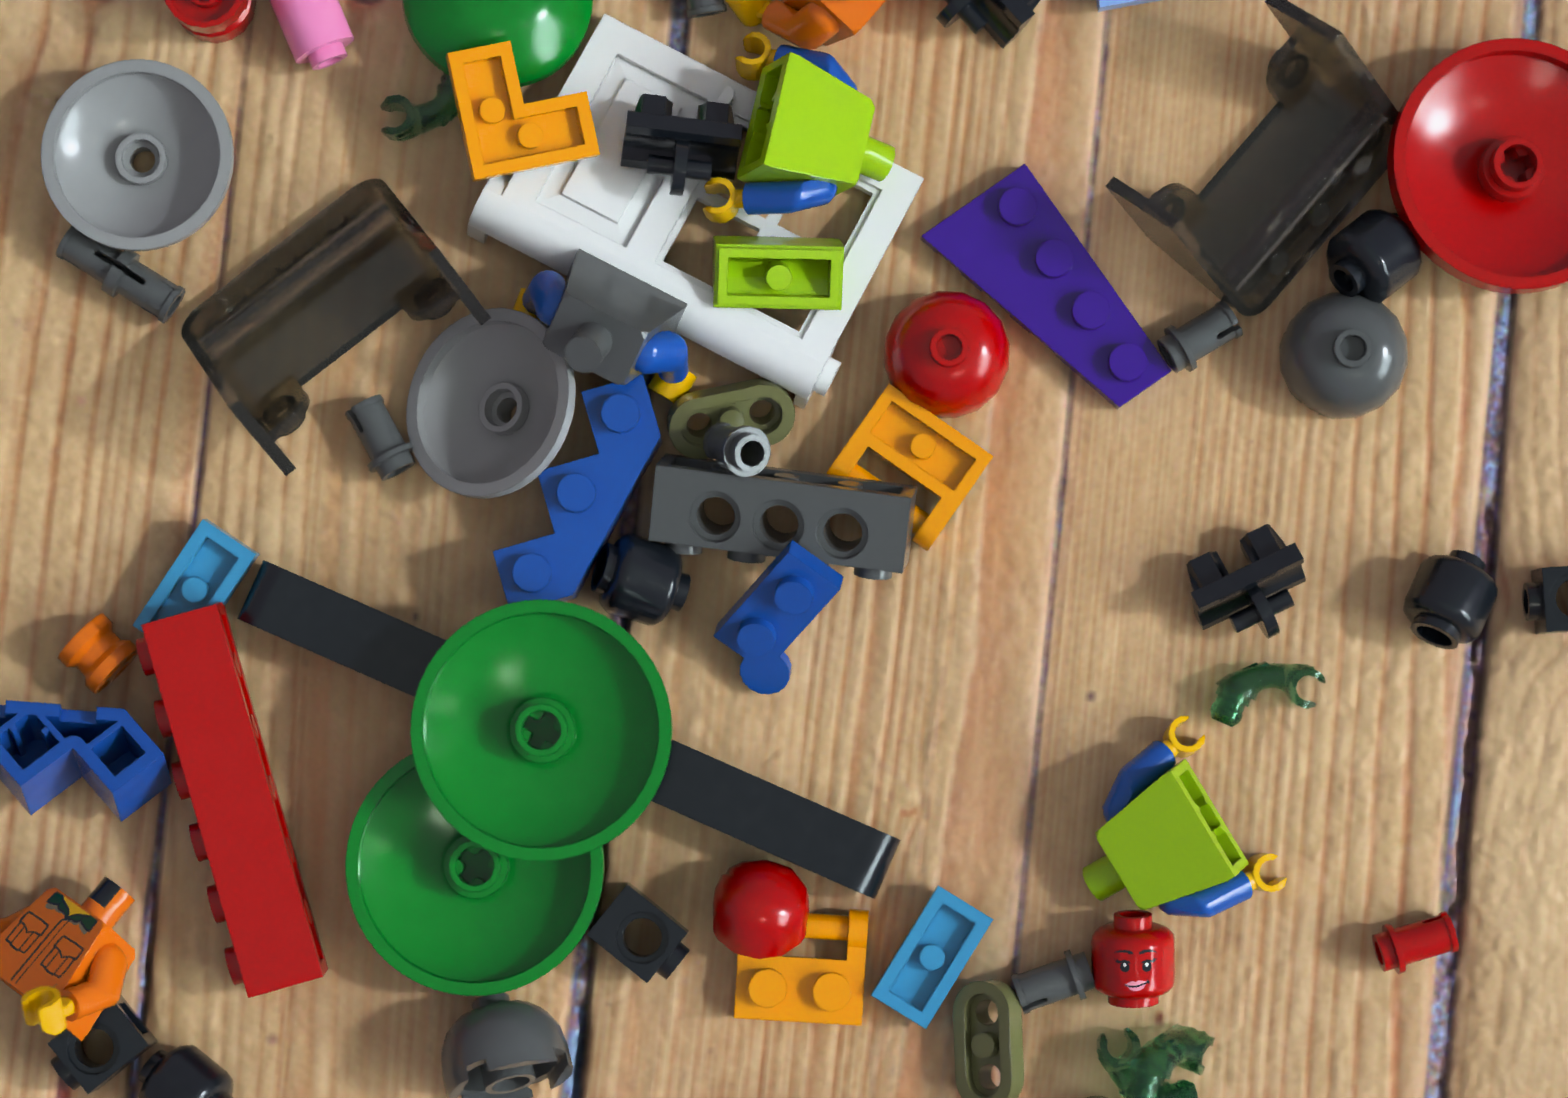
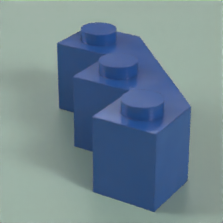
[493,374,663,604]
[0,700,172,822]

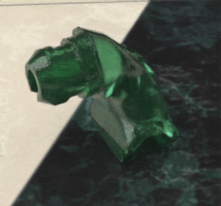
[381,72,458,142]
[1210,662,1326,727]
[1124,1024,1215,1098]
[1096,1027,1198,1098]

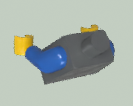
[513,249,697,403]

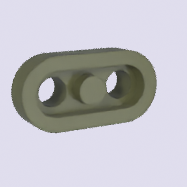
[667,378,795,459]
[953,979,1024,1098]

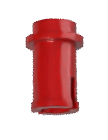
[1372,911,1459,974]

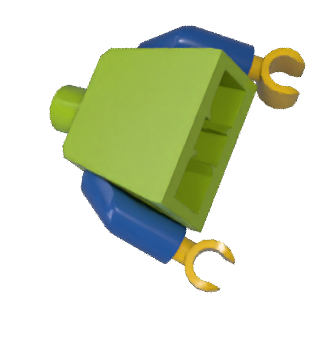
[703,32,895,224]
[1082,716,1287,918]

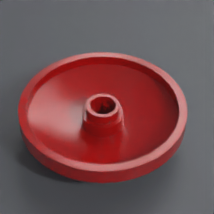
[1387,38,1568,294]

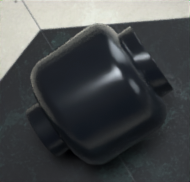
[1326,209,1422,303]
[591,533,691,625]
[1403,550,1498,649]
[139,1045,234,1098]

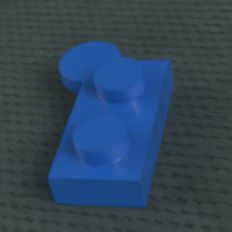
[714,540,843,694]

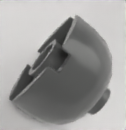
[1280,292,1408,419]
[441,993,573,1098]

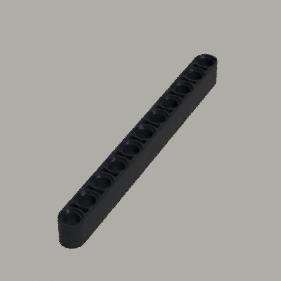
[237,560,901,899]

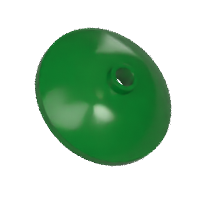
[402,0,593,87]

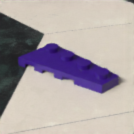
[920,164,1171,409]

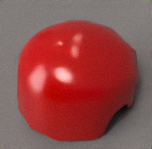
[713,859,809,959]

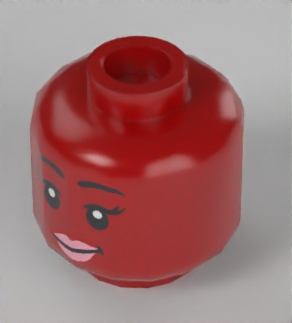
[1091,910,1175,1008]

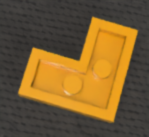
[445,41,600,182]

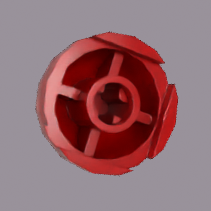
[883,291,1010,418]

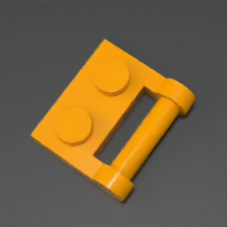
[826,384,994,551]
[734,909,869,1026]

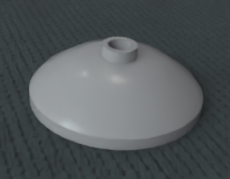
[41,59,234,251]
[406,308,576,499]

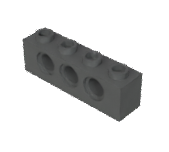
[648,453,917,580]

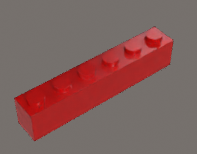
[136,602,328,998]

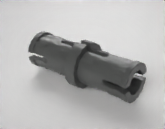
[56,226,185,323]

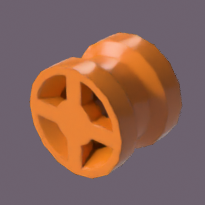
[58,613,138,694]

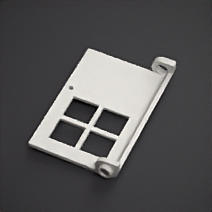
[467,13,924,409]

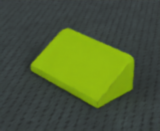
[713,235,844,310]

